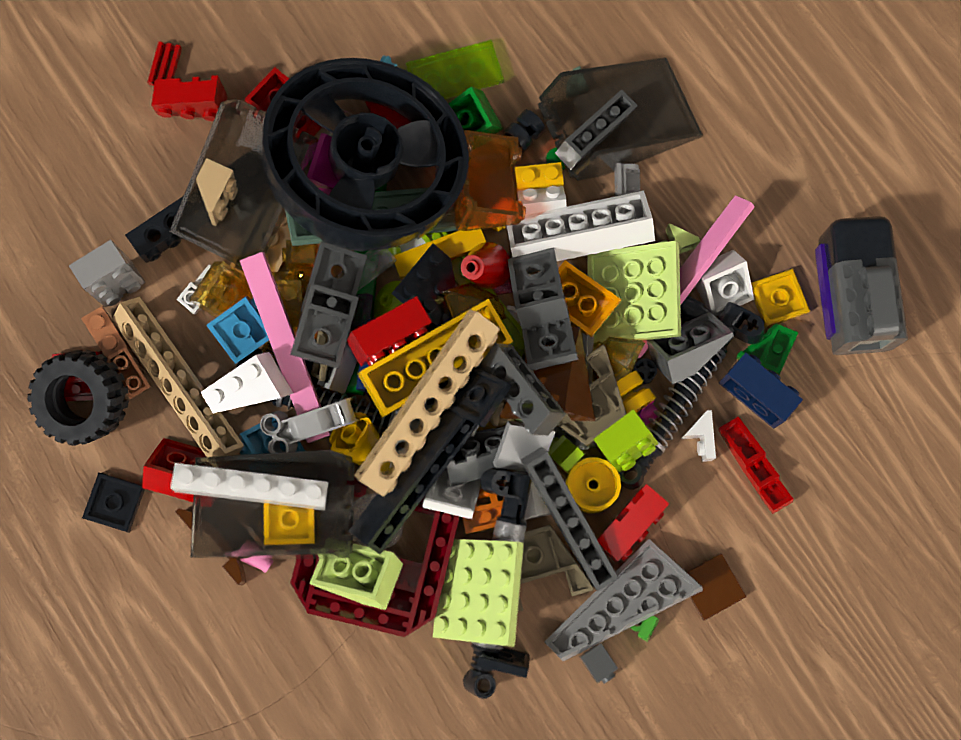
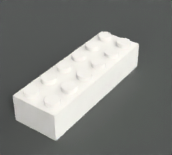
[506,191,655,261]

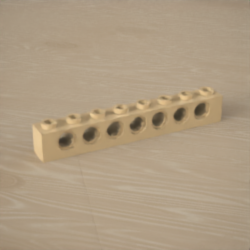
[112,297,244,468]
[354,309,500,497]

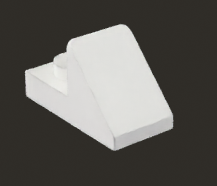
[681,410,716,462]

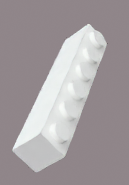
[171,463,328,510]

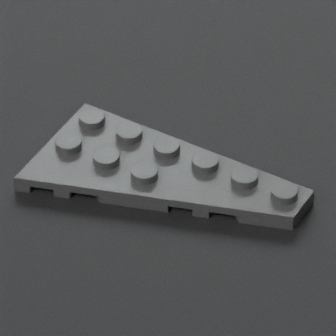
[545,539,703,661]

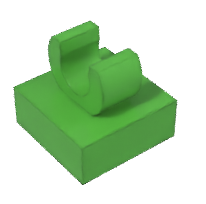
[630,616,659,642]

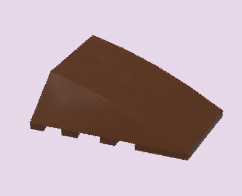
[499,327,596,421]

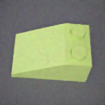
[310,538,403,610]

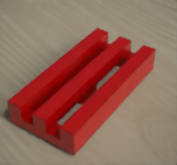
[147,41,182,86]

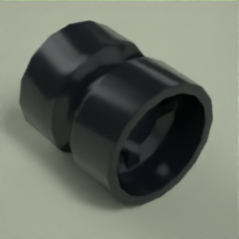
[503,109,546,153]

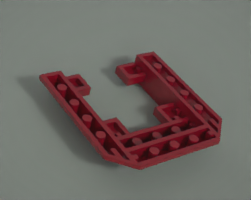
[290,463,460,637]

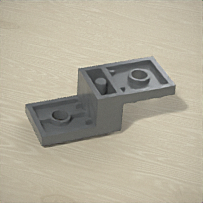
[290,241,367,369]
[508,248,578,370]

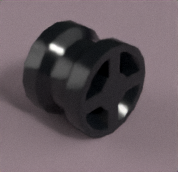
[632,358,657,385]

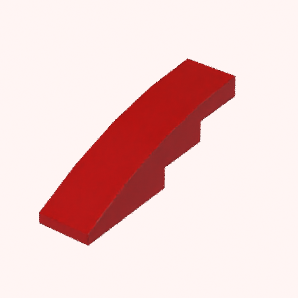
[718,416,794,514]

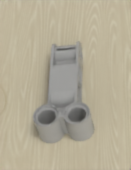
[260,397,359,459]

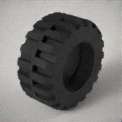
[27,350,129,446]

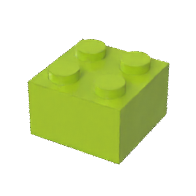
[593,409,659,472]

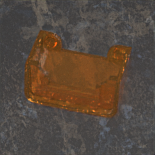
[454,130,526,231]

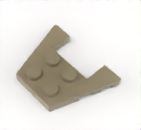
[557,345,626,447]
[518,525,594,612]

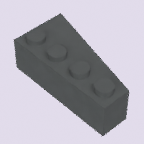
[447,426,510,487]

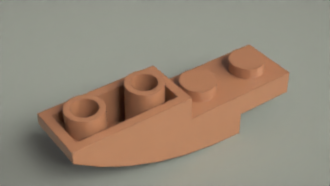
[81,306,151,399]

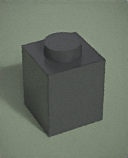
[579,643,618,684]

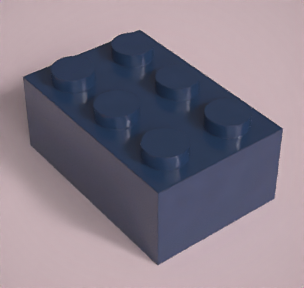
[719,353,803,429]

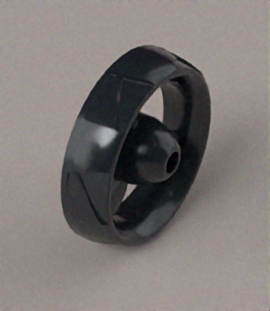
[261,58,469,251]

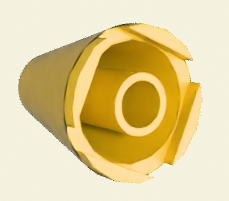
[329,412,390,472]

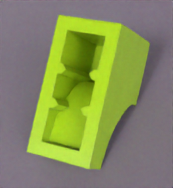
[548,435,585,474]

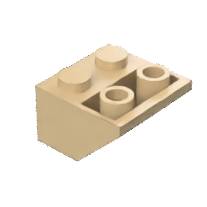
[196,158,238,226]

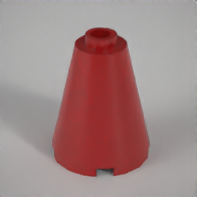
[461,242,511,289]

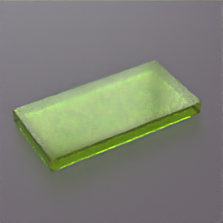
[405,39,504,99]

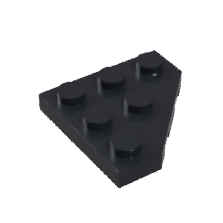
[391,243,461,330]

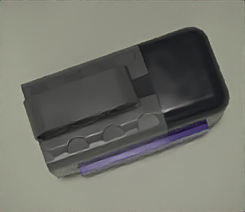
[815,216,908,355]

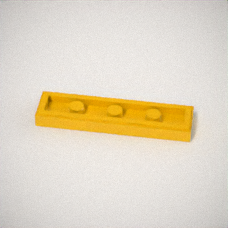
[392,223,486,279]

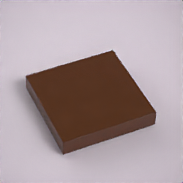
[687,553,747,621]

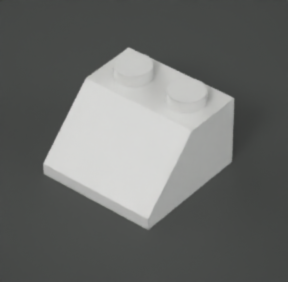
[696,250,754,317]

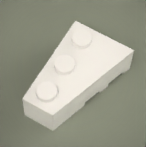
[201,352,294,413]

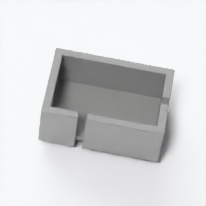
[69,240,146,307]

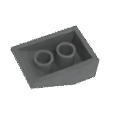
[647,312,733,384]

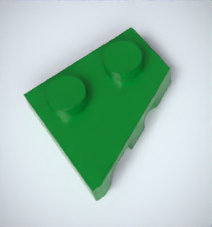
[736,323,798,376]

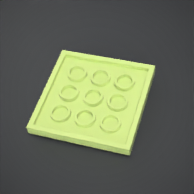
[587,241,681,345]
[433,539,524,647]

